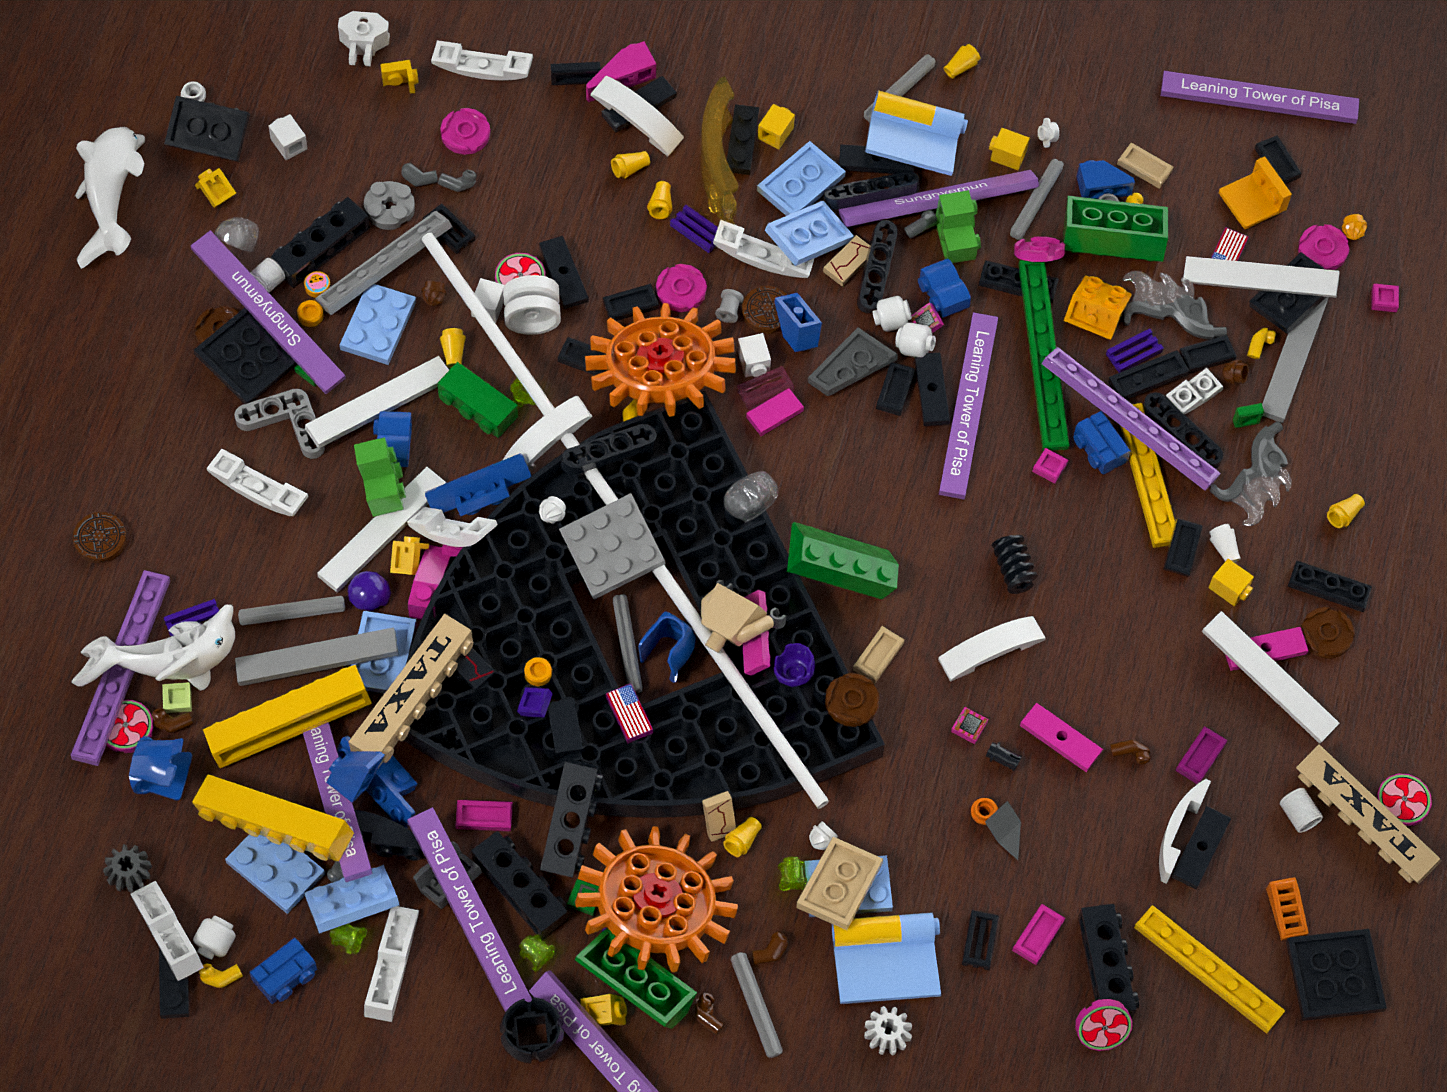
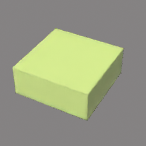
[162,682,192,713]

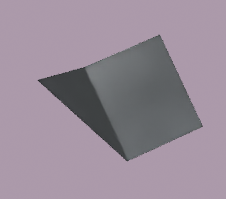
[985,801,1021,860]

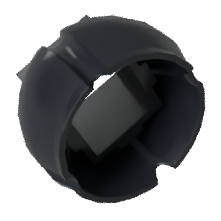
[500,997,564,1064]

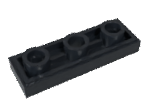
[602,75,677,133]
[839,144,914,174]
[539,236,589,309]
[978,260,1059,304]
[914,352,950,426]
[1287,560,1372,613]
[1171,806,1231,890]

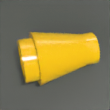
[944,44,981,79]
[611,151,650,178]
[647,181,672,219]
[440,328,466,368]
[1327,494,1365,528]
[723,817,762,857]

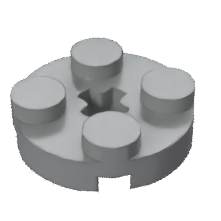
[364,181,415,230]

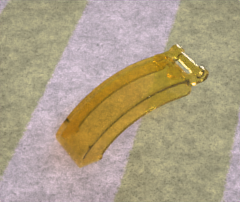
[701,76,738,225]

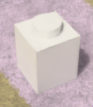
[268,114,307,160]
[471,278,505,323]
[737,333,771,377]

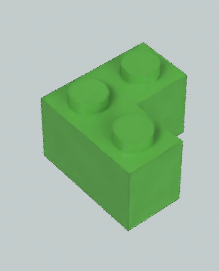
[936,190,981,263]
[354,437,406,517]

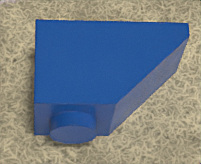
[1076,160,1135,199]
[775,293,822,352]
[326,751,385,803]

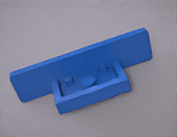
[425,453,531,516]
[337,736,418,828]

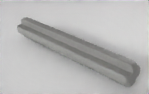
[864,54,936,122]
[1010,159,1064,240]
[613,594,642,694]
[238,596,345,625]
[731,952,783,1058]

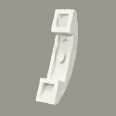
[431,41,533,80]
[591,76,684,157]
[713,220,814,278]
[503,396,592,471]
[207,449,308,516]
[407,507,498,547]
[938,616,1045,682]
[1159,779,1211,884]

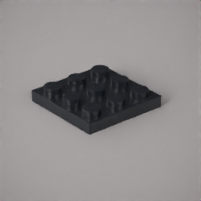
[194,307,297,404]
[1286,929,1387,1021]

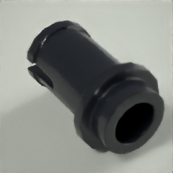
[986,742,1022,771]

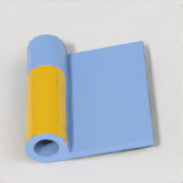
[865,90,968,176]
[832,913,941,1004]

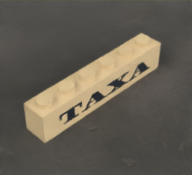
[349,614,474,768]
[1296,745,1442,884]

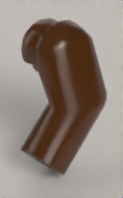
[152,708,193,733]
[1111,739,1151,764]
[752,931,788,965]
[695,993,725,1035]

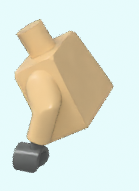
[701,580,786,653]

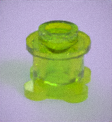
[510,378,535,407]
[778,857,808,891]
[330,923,367,954]
[519,934,555,972]

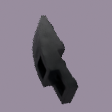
[354,810,426,861]

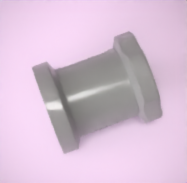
[715,289,744,323]

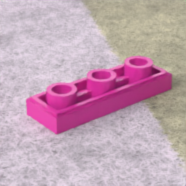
[743,590,770,675]
[1225,627,1308,671]
[1020,703,1103,772]

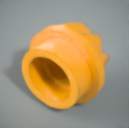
[1342,214,1367,240]

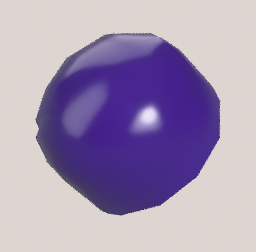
[347,571,391,612]
[774,643,815,687]

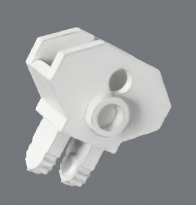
[338,11,390,66]

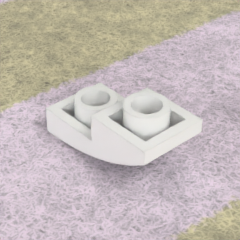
[1166,368,1223,414]

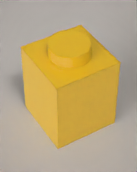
[758,104,795,149]
[989,128,1030,170]
[1209,559,1254,606]

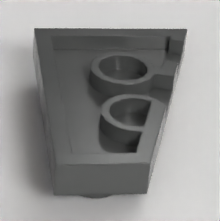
[808,328,898,396]

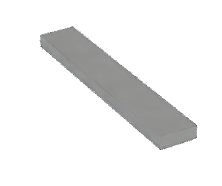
[315,211,452,315]
[1262,297,1329,423]
[235,627,399,686]

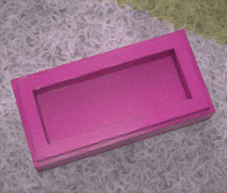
[746,388,804,436]
[456,800,513,831]
[1012,904,1065,965]

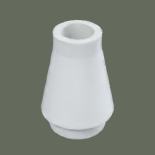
[1209,524,1241,563]

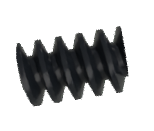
[991,535,1038,594]

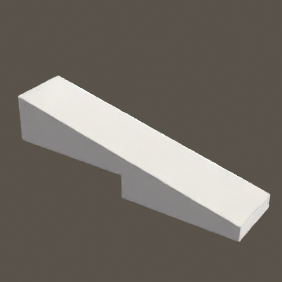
[131,881,204,981]
[364,906,419,1022]

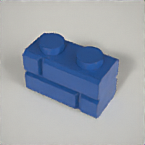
[1073,411,1131,475]
[250,938,317,1004]

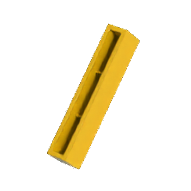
[203,665,372,768]
[192,774,354,862]

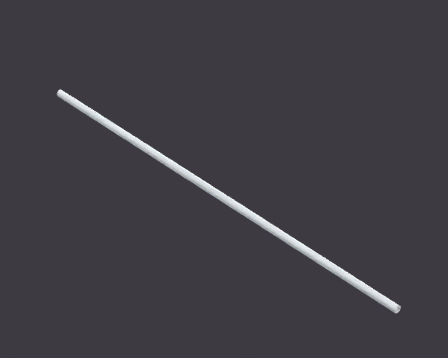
[422,233,829,809]

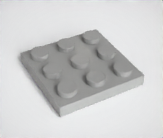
[559,493,666,599]

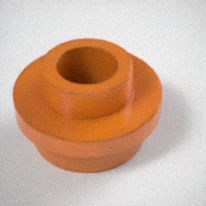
[971,798,998,825]

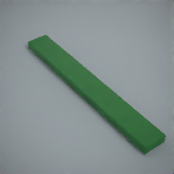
[1018,260,1069,451]

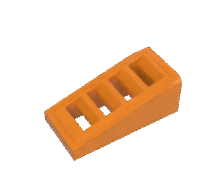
[1266,877,1309,941]

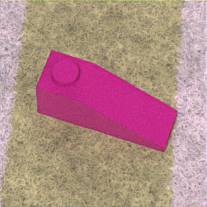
[586,41,656,102]
[408,545,452,620]

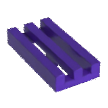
[670,205,718,253]
[1106,329,1164,373]
[164,599,219,637]

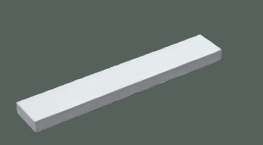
[1183,256,1340,298]
[305,356,449,448]
[318,467,446,593]
[1202,611,1339,743]

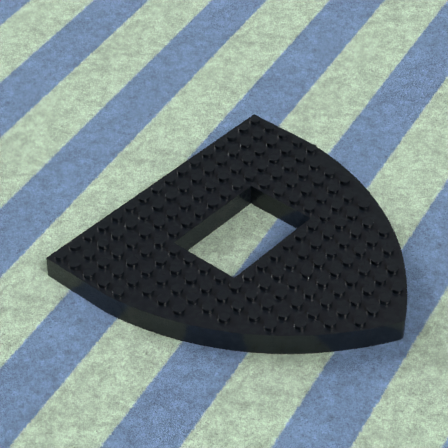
[403,390,885,818]

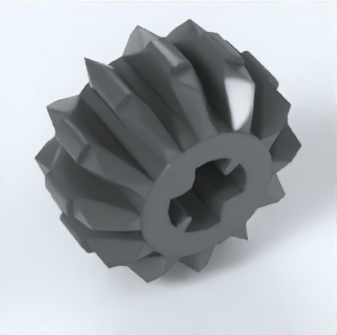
[103,844,152,893]

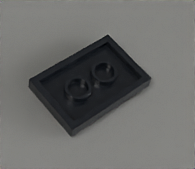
[164,96,250,162]
[1249,252,1339,334]

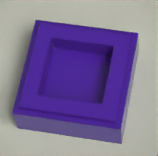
[517,687,553,718]

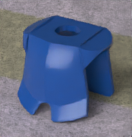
[638,611,696,683]
[129,736,192,801]

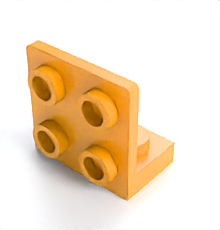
[1219,156,1292,229]
[1064,276,1132,340]

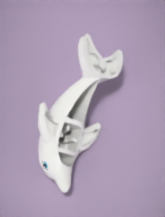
[75,127,145,269]
[72,604,235,691]

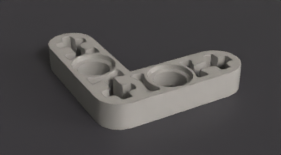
[234,389,325,459]

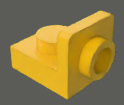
[380,60,419,94]
[195,168,236,208]
[390,536,429,575]
[581,994,627,1026]

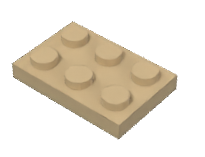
[796,837,883,930]

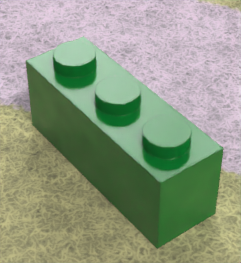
[437,362,518,438]

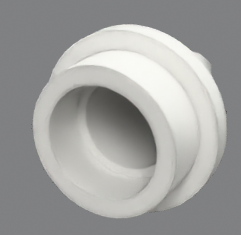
[539,496,566,524]
[809,821,838,850]

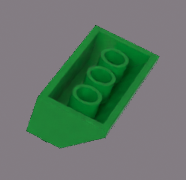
[1063,196,1168,262]
[787,522,899,599]
[575,927,697,1029]

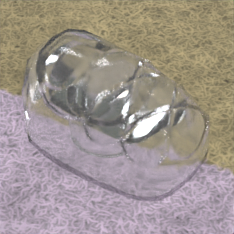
[214,217,259,252]
[724,471,778,522]

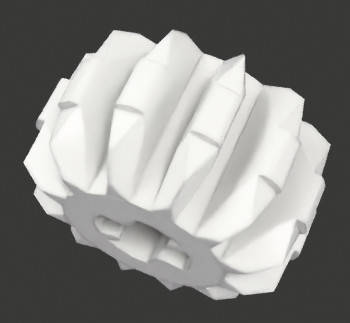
[864,1006,912,1056]

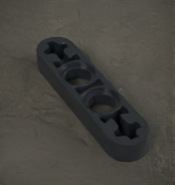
[824,172,919,210]
[857,220,897,314]
[1143,392,1223,469]
[560,424,657,475]

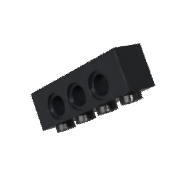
[271,197,370,288]
[540,759,604,878]
[471,830,568,941]
[1078,904,1139,1018]

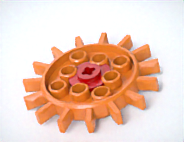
[585,303,736,417]
[575,826,738,972]

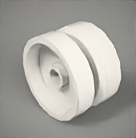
[503,275,561,335]

